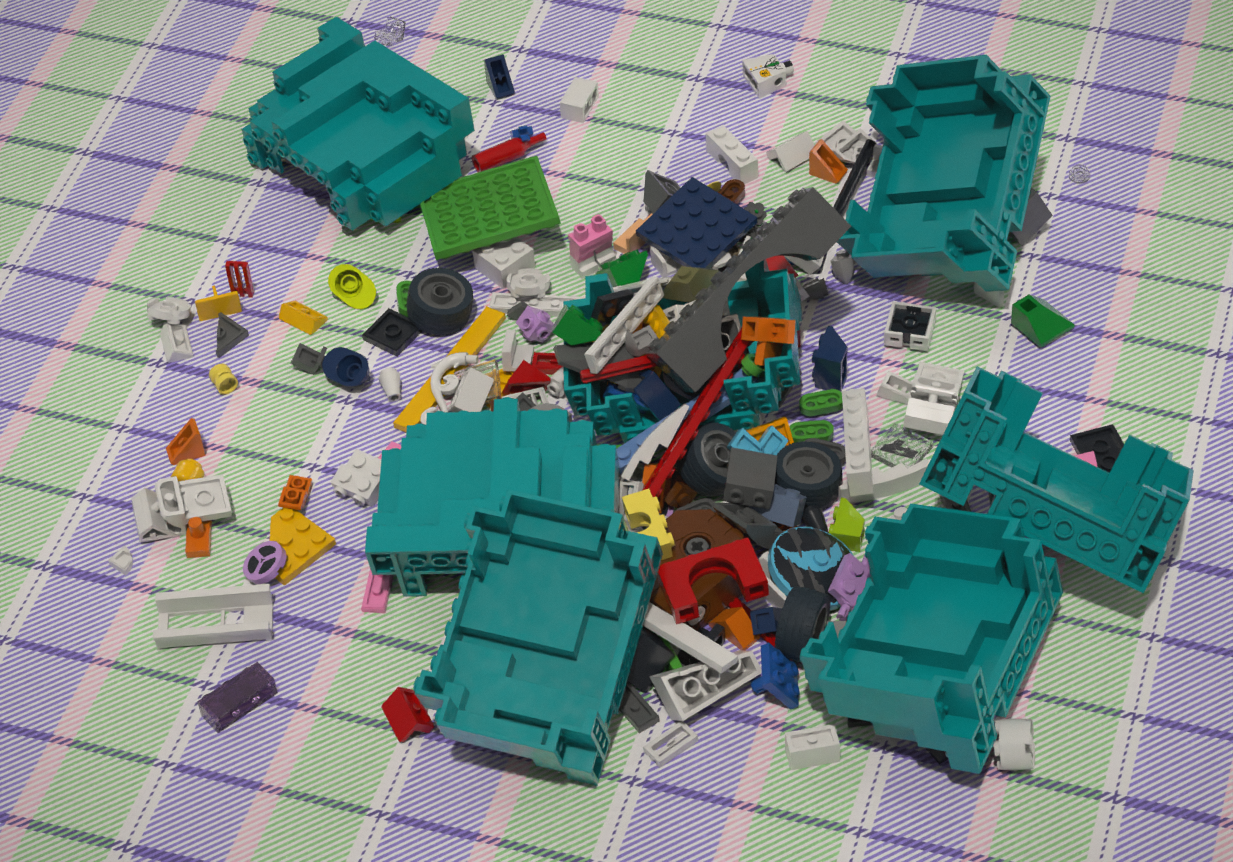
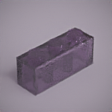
[197,662,278,733]

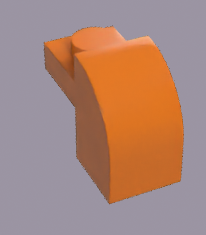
[741,316,796,344]

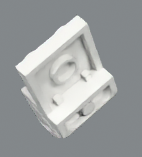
[903,362,964,436]
[131,474,232,543]

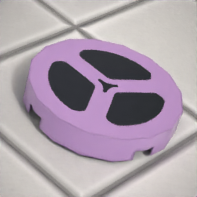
[243,541,287,584]

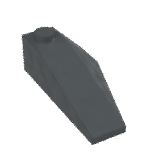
[553,342,649,393]

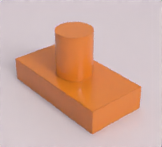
[185,517,212,558]

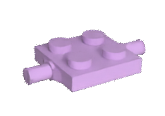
[828,553,871,621]

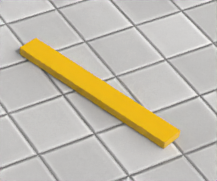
[393,306,506,432]

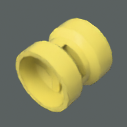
[209,363,238,394]

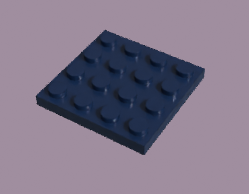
[636,177,758,269]

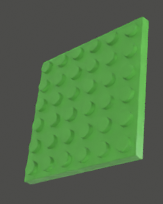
[420,155,561,260]

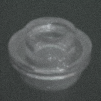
[1069,164,1090,184]

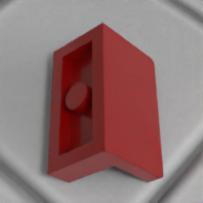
[381,687,435,743]

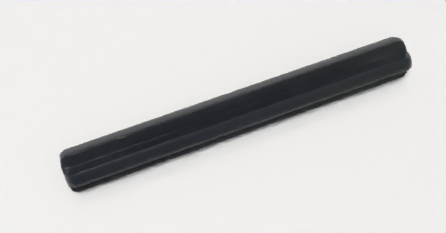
[833,139,877,216]

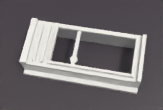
[153,584,273,650]

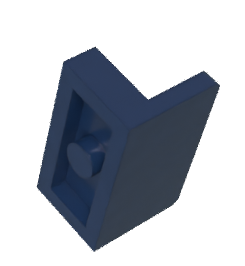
[634,369,681,421]

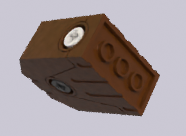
[650,509,744,631]

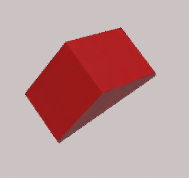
[502,360,551,396]

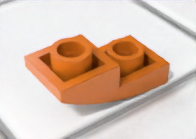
[278,475,312,510]

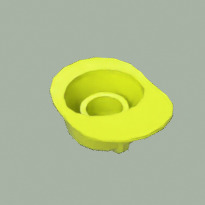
[328,264,376,309]

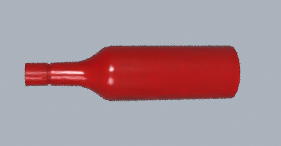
[471,132,547,173]

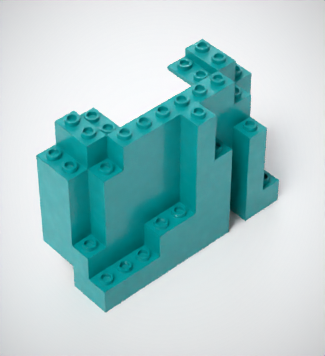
[242,17,475,231]
[837,54,1051,292]
[563,259,802,443]
[919,366,1194,594]
[365,397,620,597]
[413,489,663,786]
[800,503,1063,774]

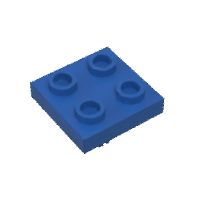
[751,642,800,709]

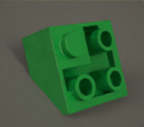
[595,249,648,287]
[1011,294,1075,348]
[551,304,604,345]

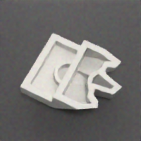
[815,120,873,163]

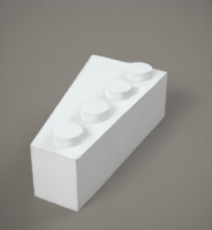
[649,650,762,721]

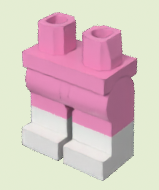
[568,214,616,279]

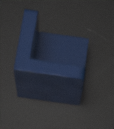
[750,607,782,635]

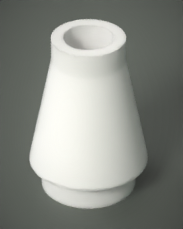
[379,367,401,402]

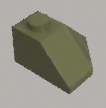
[662,266,719,303]

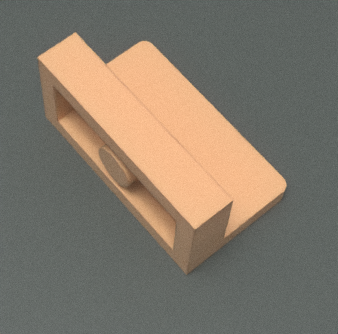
[613,213,653,254]

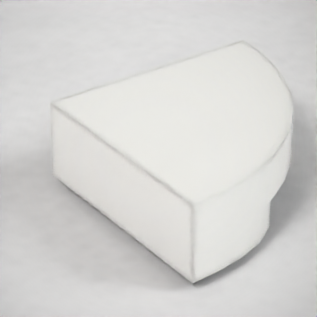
[108,546,133,576]

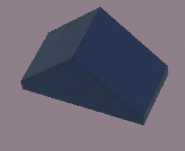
[484,54,515,99]

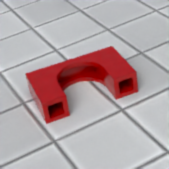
[657,537,769,625]

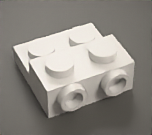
[330,449,381,507]

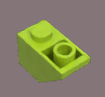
[829,497,865,552]

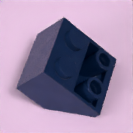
[812,326,848,392]

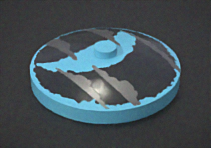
[768,527,854,611]

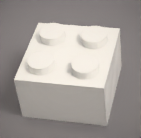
[473,237,535,289]

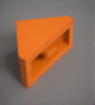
[809,139,848,184]
[166,418,205,465]
[709,607,760,650]

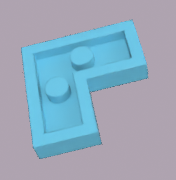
[727,426,789,455]

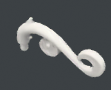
[420,352,479,425]

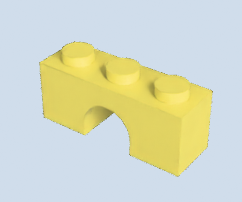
[622,489,675,560]

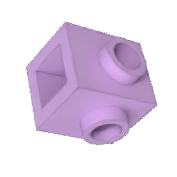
[516,306,554,343]

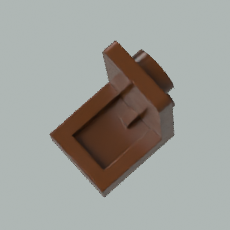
[663,467,698,508]

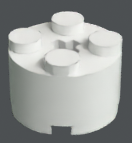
[994,718,1035,770]

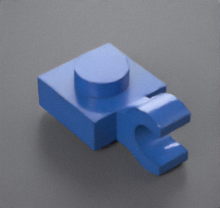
[510,125,534,142]

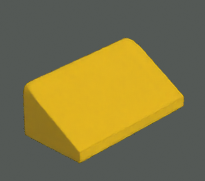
[279,300,328,335]

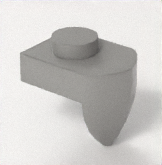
[831,251,856,284]
[625,325,657,356]

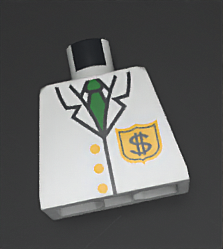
[742,54,794,98]

